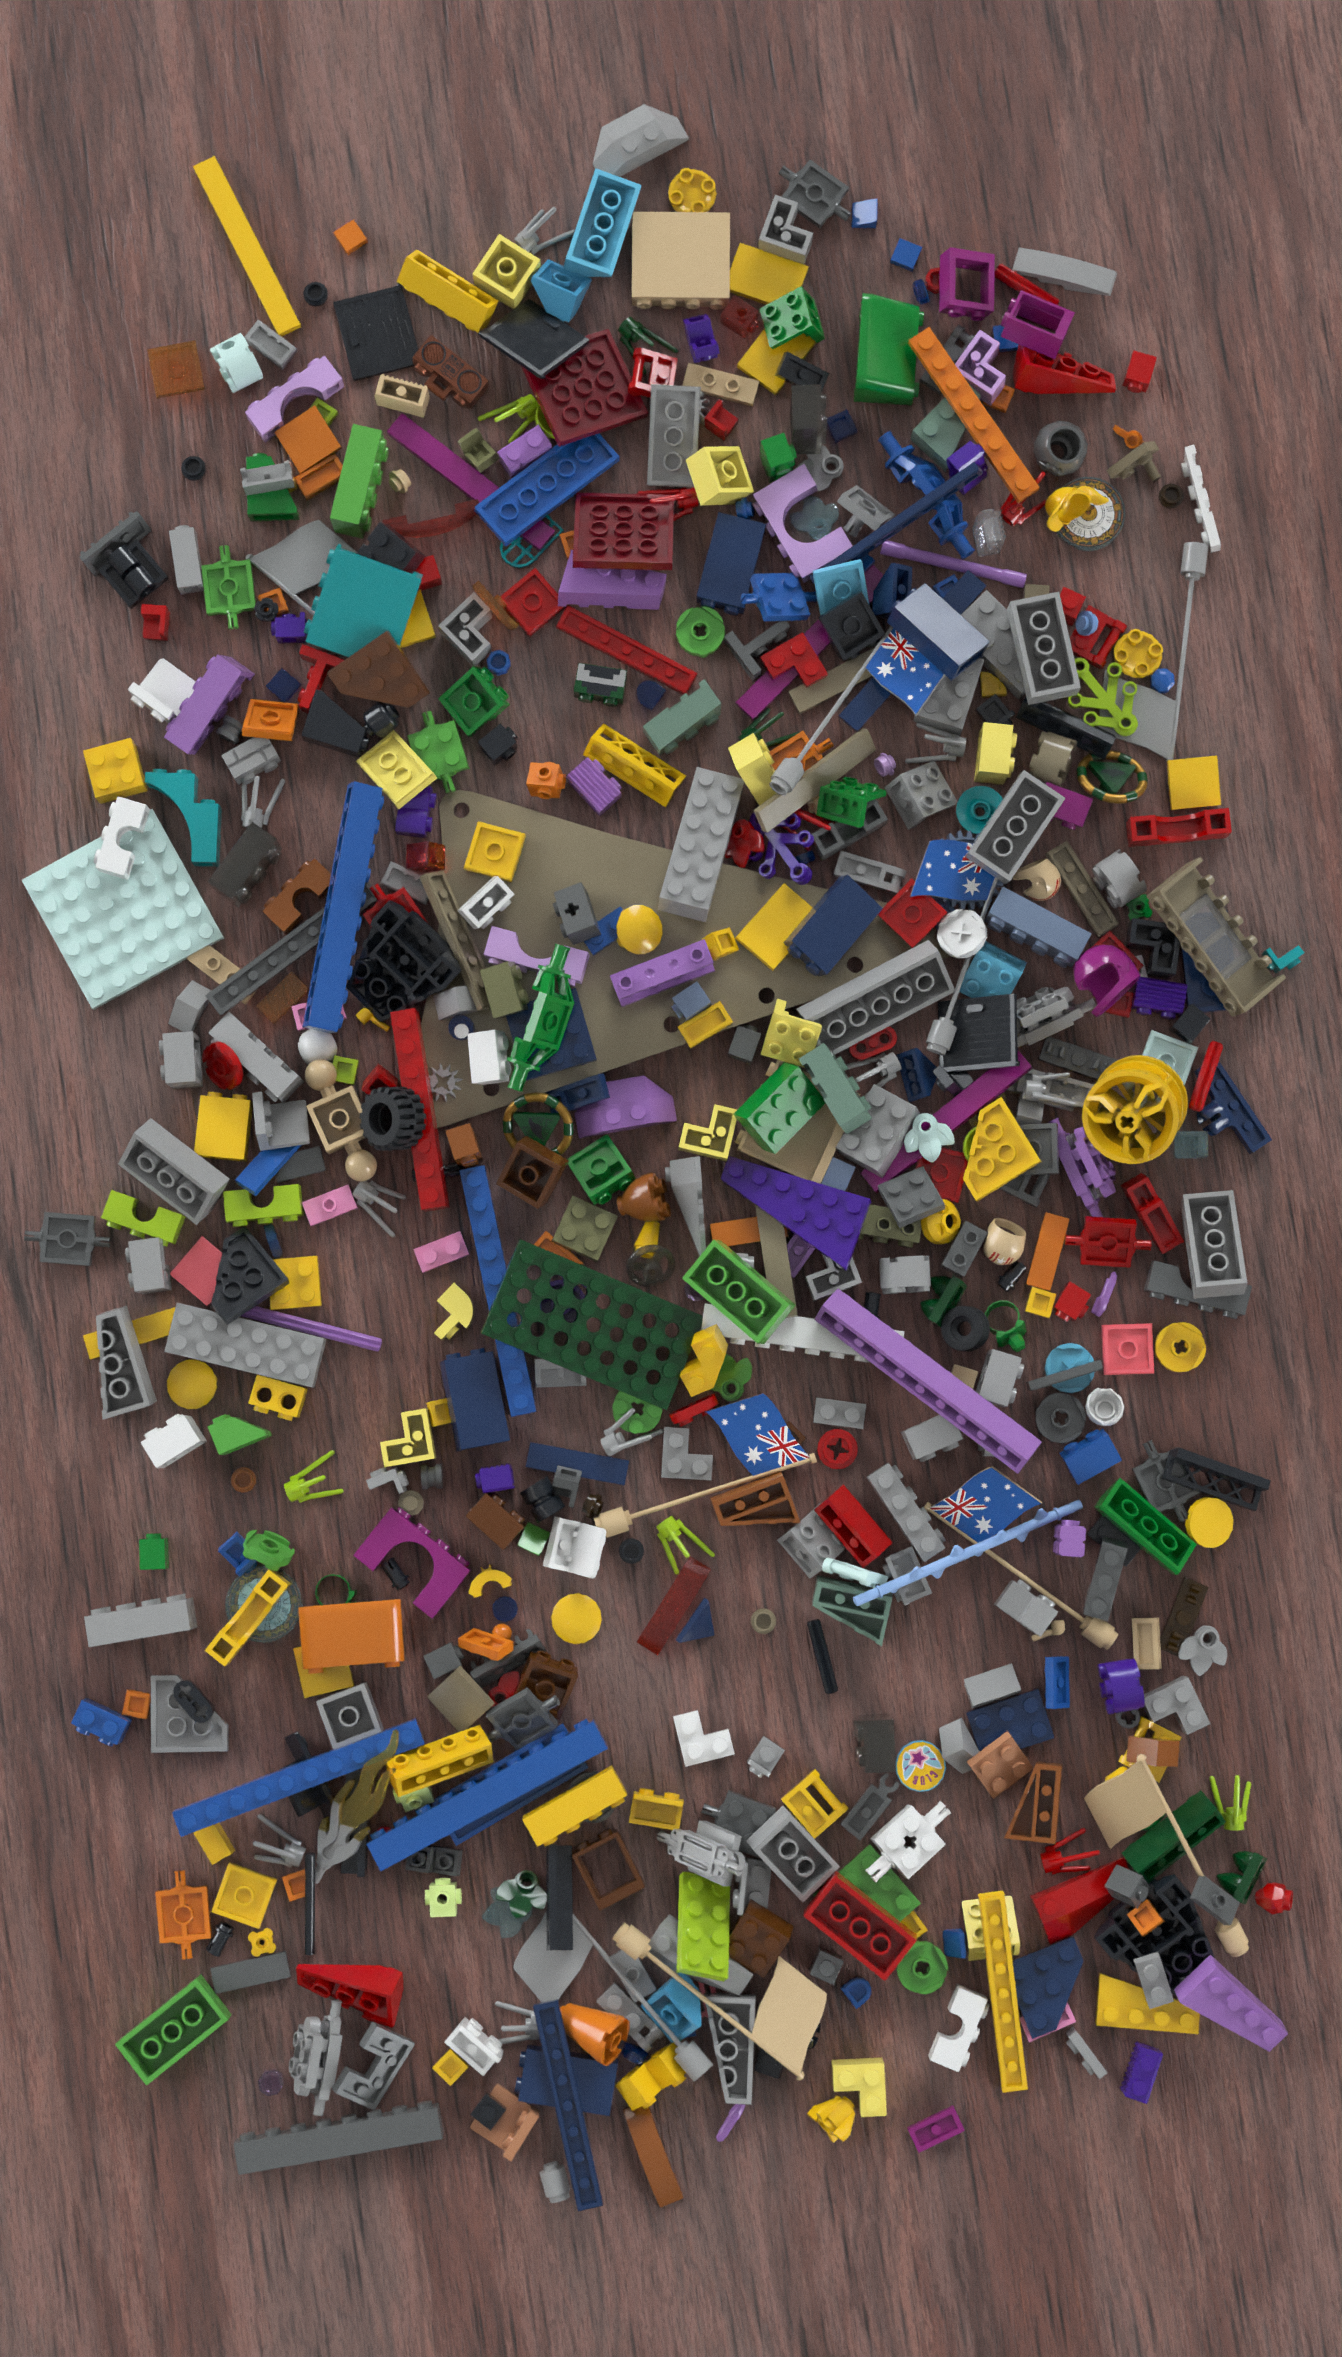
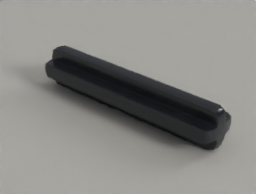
[807,1619,838,1694]

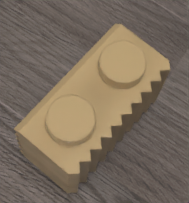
[375,374,430,418]

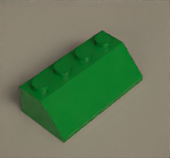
[1094,1478,1197,1575]

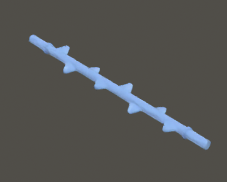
[853,1499,1083,1606]

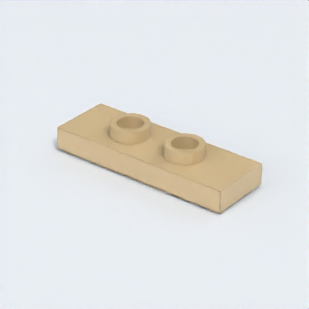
[682,363,759,407]
[186,945,258,1005]

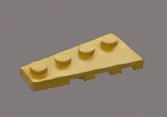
[1095,1972,1200,2034]

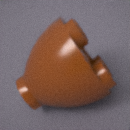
[617,1172,671,1222]

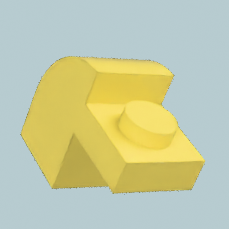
[434,1283,474,1341]

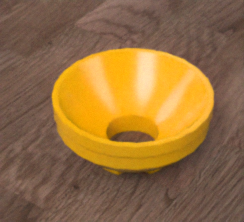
[921,1199,961,1244]

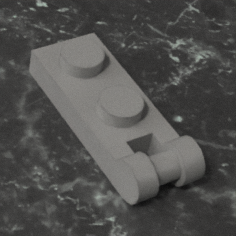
[833,851,907,895]
[596,1982,665,2052]

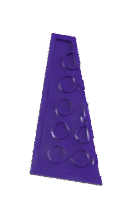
[721,1156,871,1271]

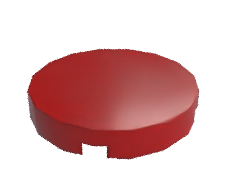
[202,1041,243,1090]

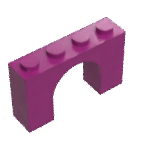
[353,1506,471,1619]

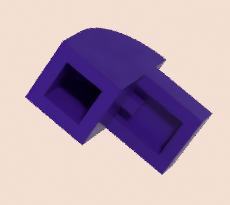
[683,314,720,363]

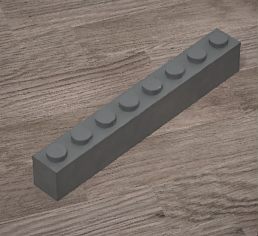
[234,2100,444,2175]

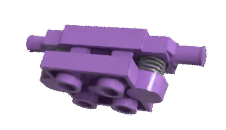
[1049,1118,1116,1217]

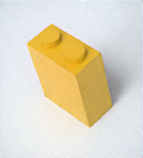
[194,1092,253,1162]

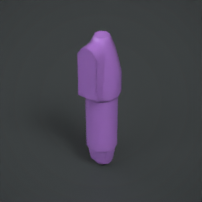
[1091,1272,1117,1317]
[716,2104,745,2142]

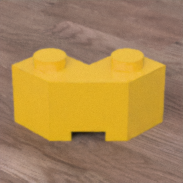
[680,1324,728,1397]
[615,2042,686,2111]

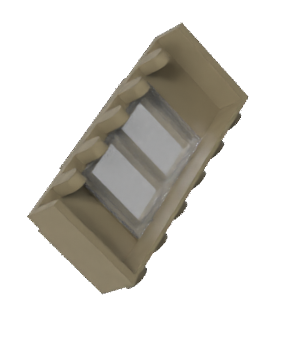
[1146,857,1286,1017]

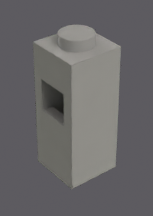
[169,525,204,595]

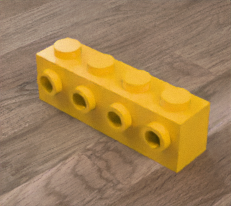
[397,250,498,333]
[385,1725,494,1797]
[522,1765,627,1847]

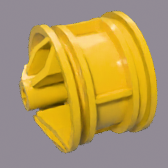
[1082,1055,1188,1164]

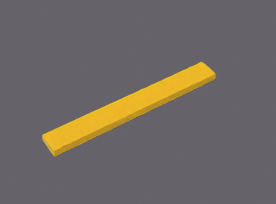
[193,156,301,337]
[978,1891,1028,2093]

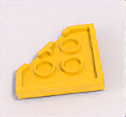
[963,1097,1042,1201]

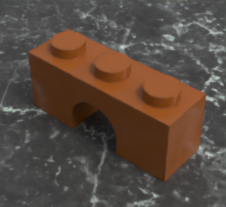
[262,858,331,935]
[446,1123,483,1169]

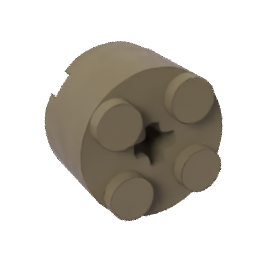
[1029,732,1077,787]

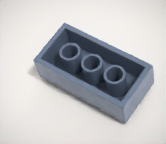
[984,887,1091,968]

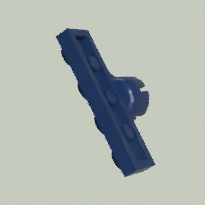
[1194,1062,1272,1155]

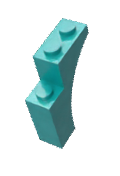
[145,769,222,867]

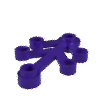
[749,812,814,885]

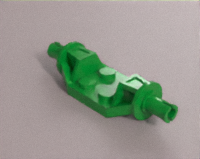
[507,943,574,1092]

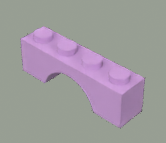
[245,356,344,443]
[484,926,590,986]

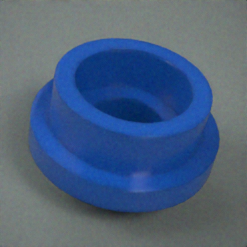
[736,497,754,520]

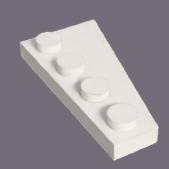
[1181,445,1221,553]

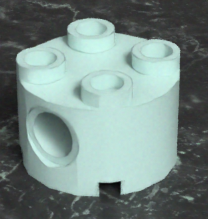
[210,333,263,393]

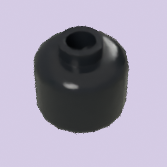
[363,701,400,738]

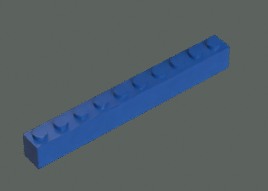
[302,781,384,1033]
[460,1165,537,1417]
[172,1718,425,1837]
[367,1718,608,1871]

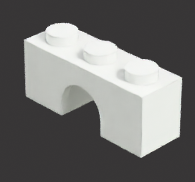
[94,796,150,880]
[928,1984,989,2072]

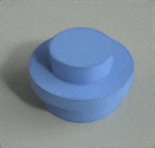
[1075,611,1098,636]

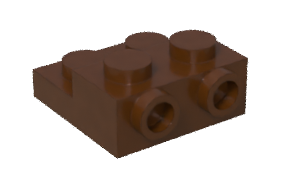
[514,1650,578,1720]

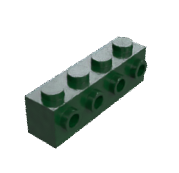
[1121,1790,1226,1884]

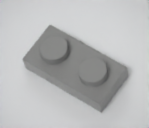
[813,1397,866,1429]
[1133,1952,1174,2009]
[1065,2027,1107,2079]

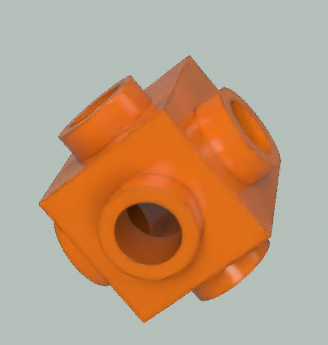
[526,762,566,799]

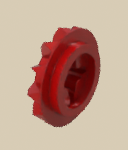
[817,1429,858,1469]

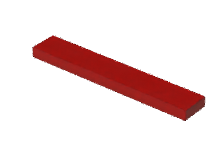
[556,605,698,695]

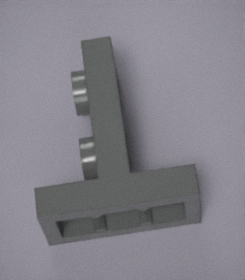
[724,621,790,681]

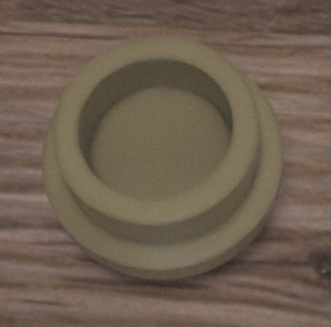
[398,1490,424,1516]
[751,1608,776,1634]

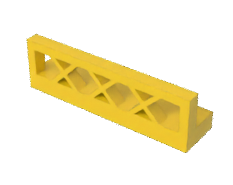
[583,723,686,807]

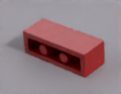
[814,1484,893,1568]

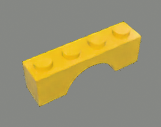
[205,1569,292,1667]

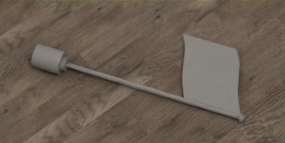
[245,520,357,616]
[1098,542,1208,763]
[513,1912,713,2082]

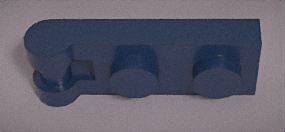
[545,1073,610,1113]

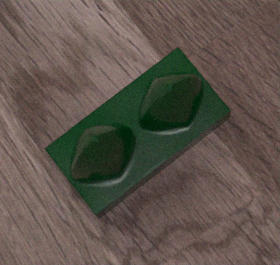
[920,1276,967,1328]
[1217,1851,1268,1904]

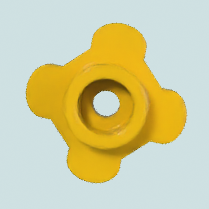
[248,1928,276,1957]

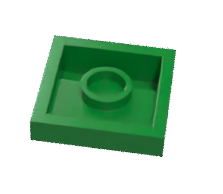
[438,666,510,737]
[567,1134,636,1205]

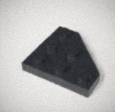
[212,1226,289,1325]

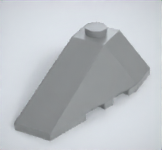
[665,1156,706,1256]

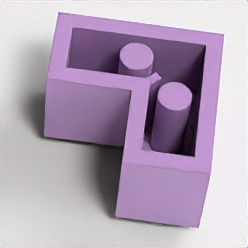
[955,330,1006,406]

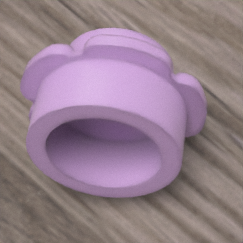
[874,753,896,777]

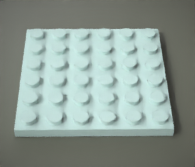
[22,809,224,1010]

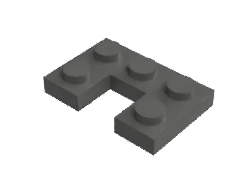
[332,2022,415,2110]

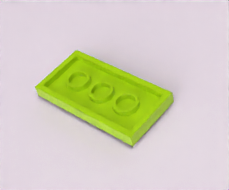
[677,1871,730,1982]

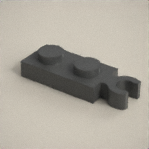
[840,1773,899,1841]

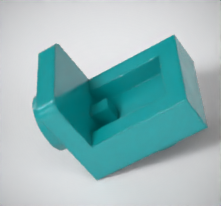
[1261,945,1304,974]

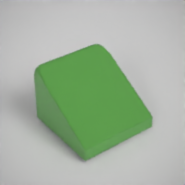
[517,1522,550,1556]

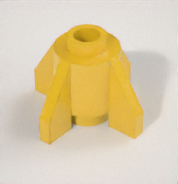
[807,2096,855,2143]

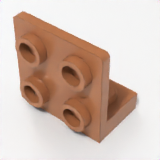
[470,2084,540,2161]

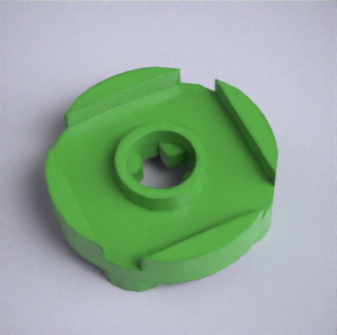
[676,606,725,658]
[612,1391,663,1434]
[243,1530,295,1571]
[896,1941,948,1994]

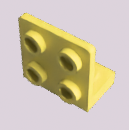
[761,999,822,1068]
[962,1896,1020,1961]

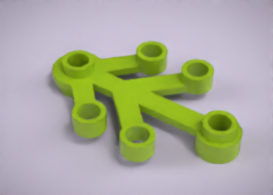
[1068,658,1138,737]

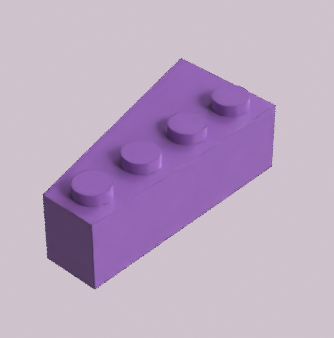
[558,550,667,610]
[164,655,255,755]
[1174,1955,1288,2052]

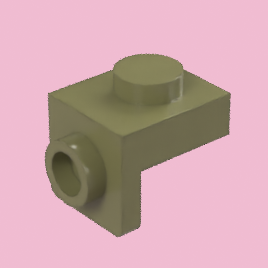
[458,428,499,473]

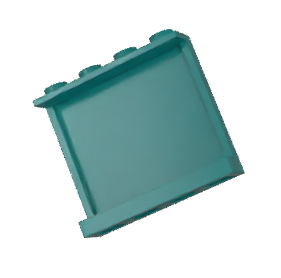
[304,544,423,657]

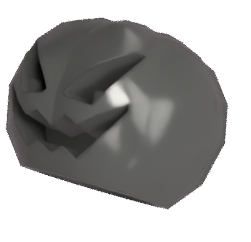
[1033,421,1088,476]

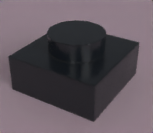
[470,2092,507,2131]

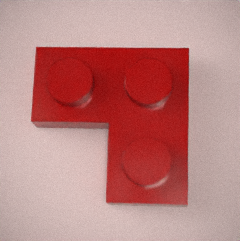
[760,632,828,688]

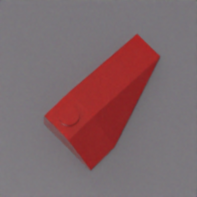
[1012,344,1116,394]
[1030,1857,1129,1944]
[296,1964,404,2028]

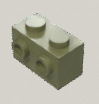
[480,961,529,1019]

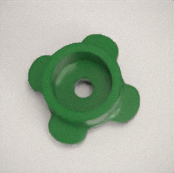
[1125,894,1153,920]

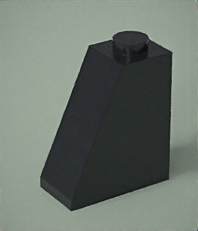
[301,689,370,758]

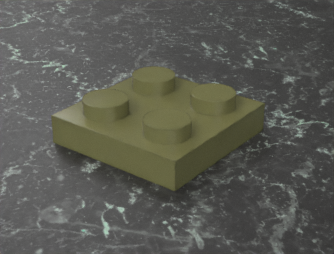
[552,1195,618,1262]

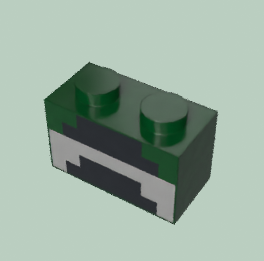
[574,663,627,707]

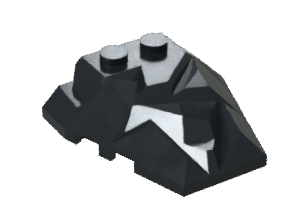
[346,900,462,1022]
[1094,1874,1215,1996]

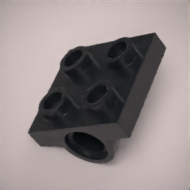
[99,539,169,609]

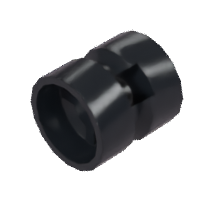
[520,1476,566,1523]

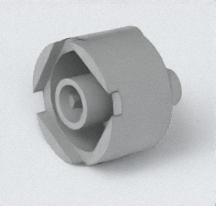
[1092,849,1147,909]
[879,1256,931,1294]

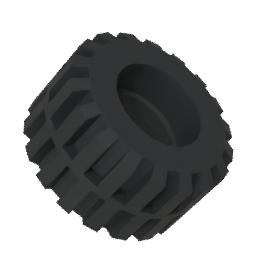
[360,1087,426,1151]

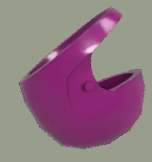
[1074,945,1140,1017]

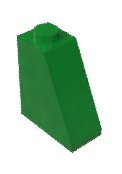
[246,453,299,521]

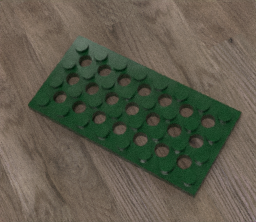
[481,1239,703,1410]

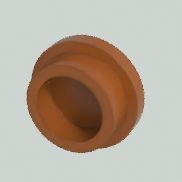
[231,1467,257,1493]

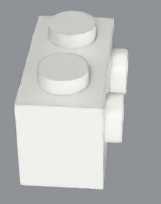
[457,876,515,929]
[467,1030,511,1085]

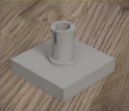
[837,485,895,537]

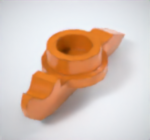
[1113,424,1144,449]

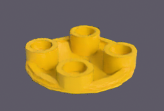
[668,168,716,212]
[1114,629,1163,678]
[616,905,663,954]
[167,1359,217,1409]
[551,1593,602,1644]

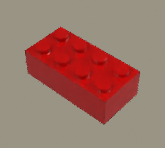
[803,1871,917,1981]

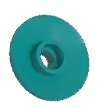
[956,786,1003,835]

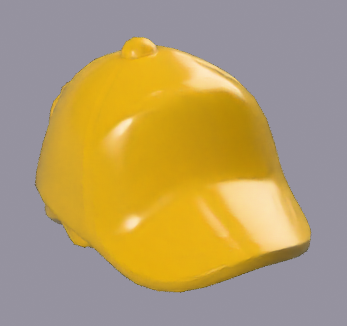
[1045,486,1109,532]

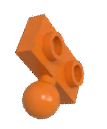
[458,1624,514,1661]

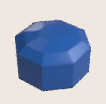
[486,650,511,676]
[1150,668,1175,693]

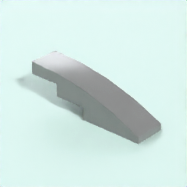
[1012,247,1117,296]
[1007,1069,1094,1108]

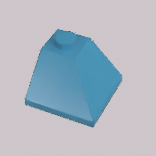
[531,259,592,322]
[640,1973,702,2043]

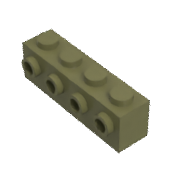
[858,1205,921,1248]

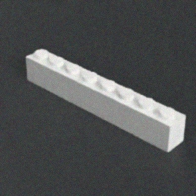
[701,1303,904,1363]

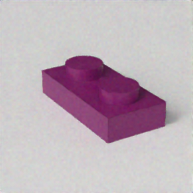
[907,2105,965,2153]

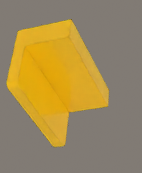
[193,1823,235,1865]

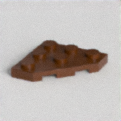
[327,630,430,708]

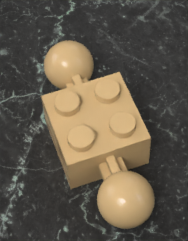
[305,1059,377,1182]

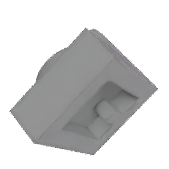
[747,1736,785,1778]

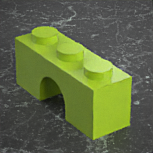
[223,1184,304,1227]
[101,1190,186,1247]

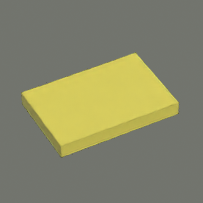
[356,730,437,809]

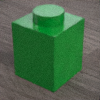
[139,1533,169,1570]

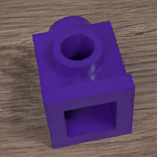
[271,612,308,643]

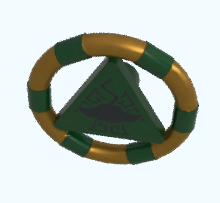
[1076,750,1148,804]
[502,1092,574,1155]

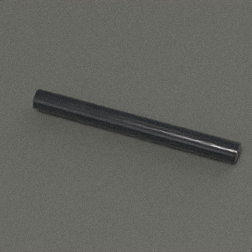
[305,1852,315,1955]

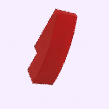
[1120,1173,1184,1254]

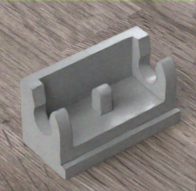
[240,460,295,496]
[535,1359,587,1388]
[964,1663,1021,1709]

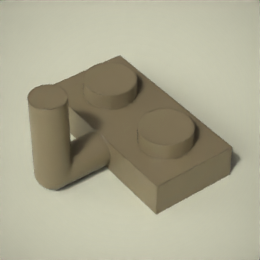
[1106,441,1161,482]

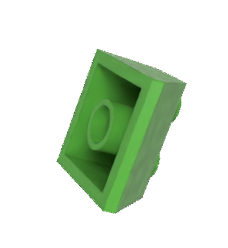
[208,1414,272,1455]

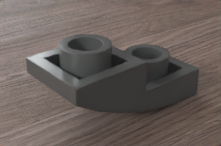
[405,1845,463,1876]

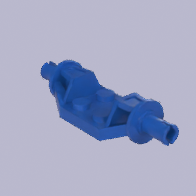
[878,431,975,559]

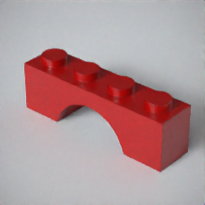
[1126,808,1232,847]

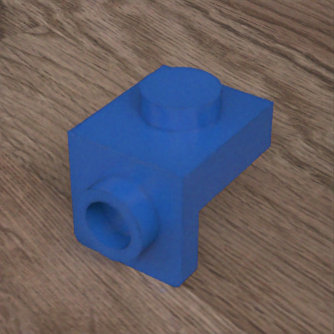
[218,1532,258,1577]

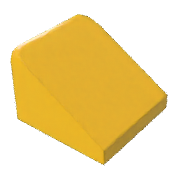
[702,927,739,961]

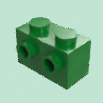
[759,433,797,483]

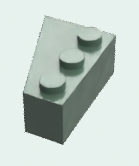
[910,383,981,473]
[643,679,721,756]
[799,1043,872,1134]
[812,1575,893,1646]

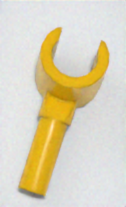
[356,1008,390,1032]

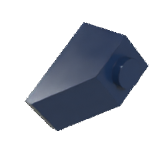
[872,563,913,619]

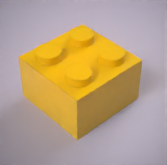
[83,738,148,804]

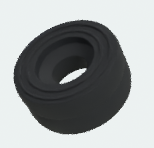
[941,1306,990,1352]

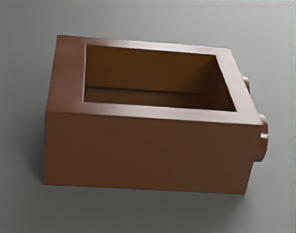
[572,1828,645,1911]

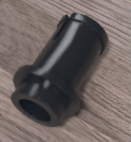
[997,1260,1028,1292]
[864,1292,881,1319]
[380,1557,410,1591]
[206,1921,234,1957]

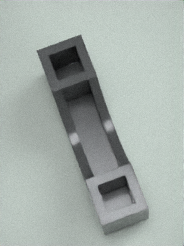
[1144,1261,1252,1319]

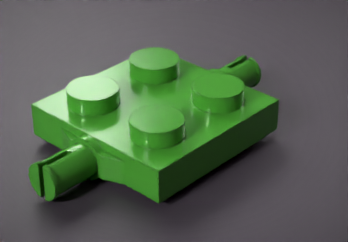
[201,545,256,630]
[407,711,470,793]

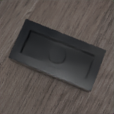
[775,352,829,397]
[1086,1515,1141,1567]

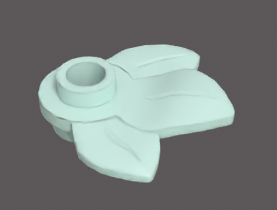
[904,1113,954,1162]

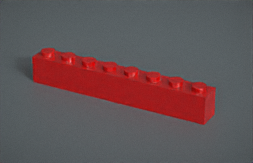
[390,1008,450,1212]

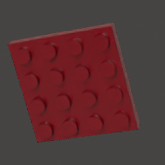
[521,329,648,446]
[573,492,674,570]

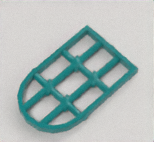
[500,515,564,568]

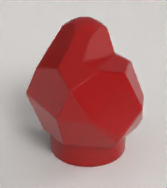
[1254,1883,1293,1915]

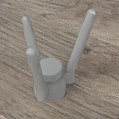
[514,207,575,255]
[905,722,966,764]
[241,776,285,830]
[846,1052,902,1098]
[1022,1072,1077,1112]
[352,1181,406,1237]
[600,1408,664,1456]
[253,1814,306,1868]
[495,2001,539,2044]

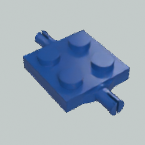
[741,573,817,621]

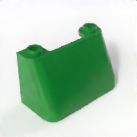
[853,293,924,406]

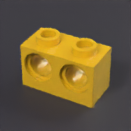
[248,1374,308,1421]

